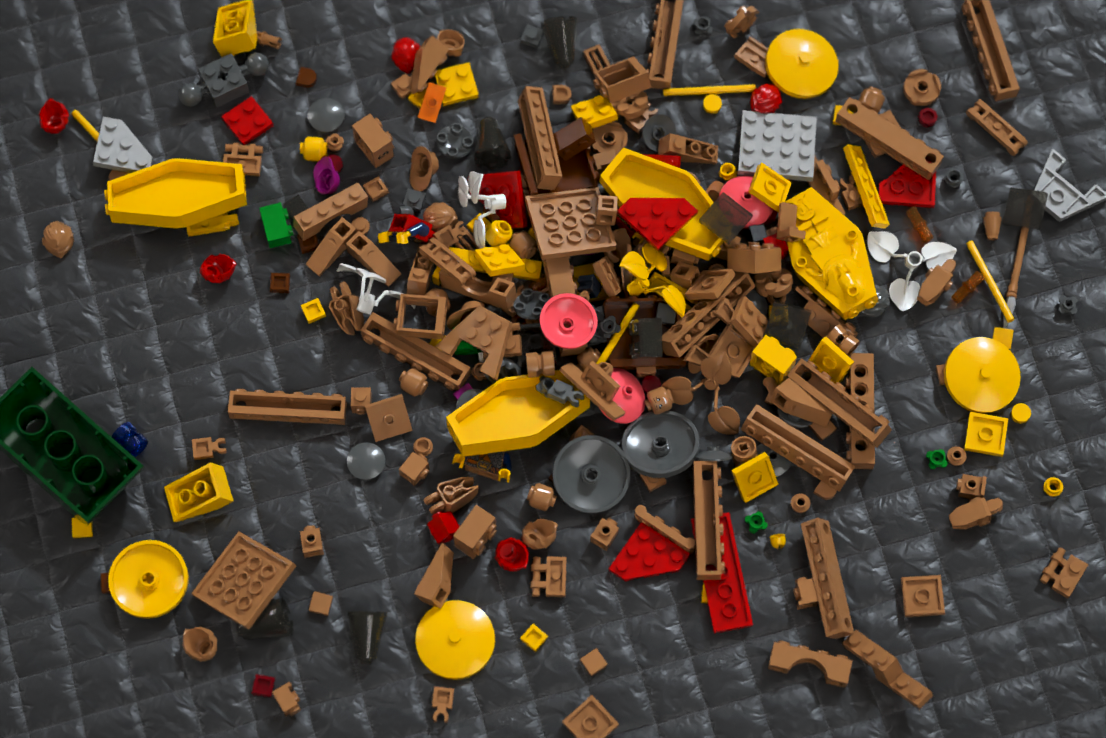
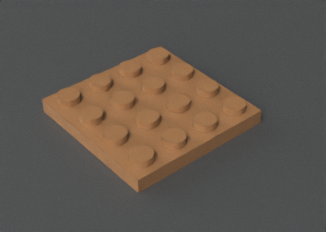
[525,187,617,260]
[191,531,296,630]

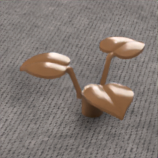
[661,351,740,435]

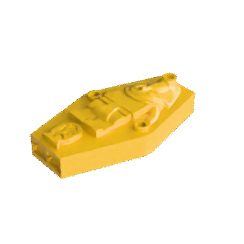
[600,148,733,261]
[104,158,247,229]
[785,187,879,320]
[446,370,590,457]

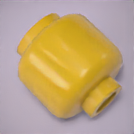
[300,136,327,161]
[485,220,513,247]

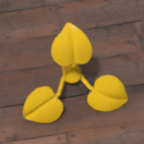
[619,243,686,317]

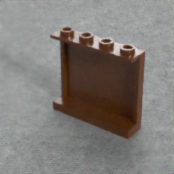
[514,133,600,195]
[603,295,686,370]

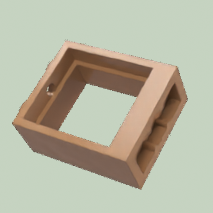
[593,56,651,103]
[393,294,448,340]

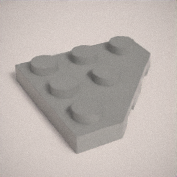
[93,116,152,173]

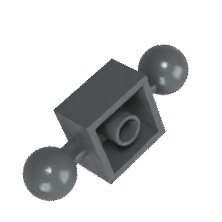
[178,53,269,108]

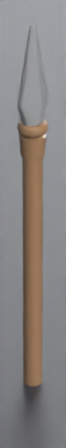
[1003,195,1034,328]

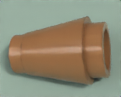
[983,212,1002,240]

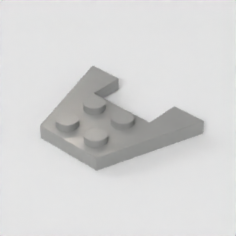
[1031,148,1106,222]

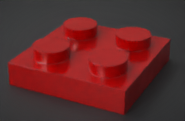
[221,96,274,145]

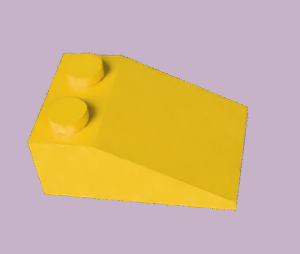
[213,0,257,57]
[164,462,233,522]

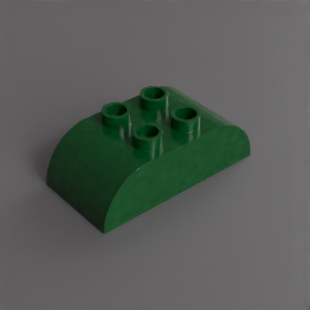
[0,367,144,525]

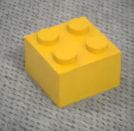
[749,335,797,385]

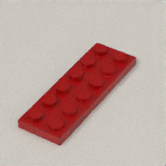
[691,512,753,633]

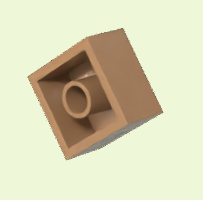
[352,113,394,168]
[727,242,781,274]
[453,505,497,559]

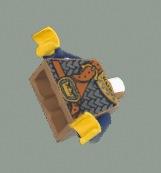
[452,451,512,483]

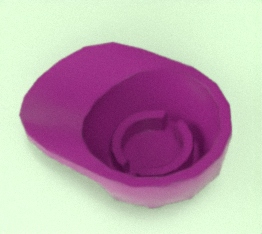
[313,156,340,194]

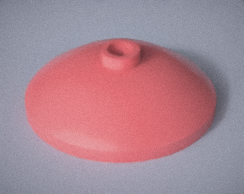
[718,175,774,229]
[539,293,598,349]
[599,368,646,424]

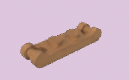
[966,99,1028,156]
[418,237,476,286]
[635,505,696,554]

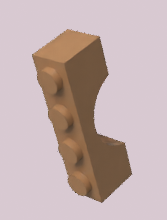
[293,183,368,241]
[439,269,517,311]
[768,641,852,688]

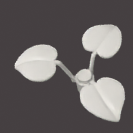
[458,171,506,249]
[867,231,957,311]
[337,263,416,315]

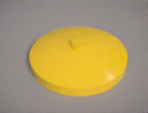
[765,29,838,99]
[944,337,1021,414]
[108,540,189,619]
[416,600,495,680]

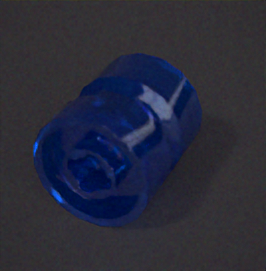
[112,422,148,457]

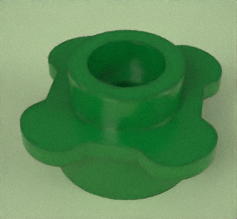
[926,449,948,470]
[745,511,767,534]

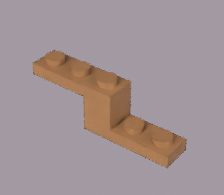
[842,630,933,710]

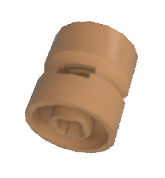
[827,324,860,357]
[526,351,555,378]
[731,436,758,467]

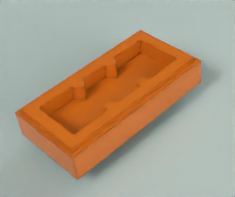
[417,82,446,123]

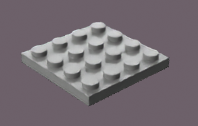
[738,110,817,182]

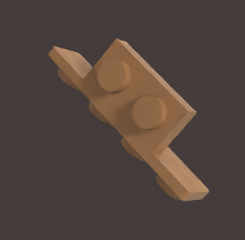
[807,156,845,215]
[795,285,859,338]
[559,361,625,420]

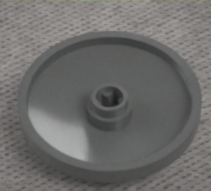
[622,411,700,478]
[552,435,630,513]

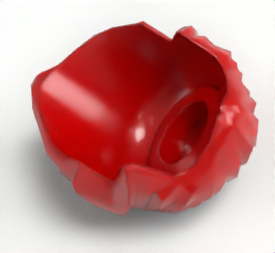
[391,37,420,74]
[750,84,783,114]
[38,98,70,134]
[199,253,237,284]
[495,537,529,572]

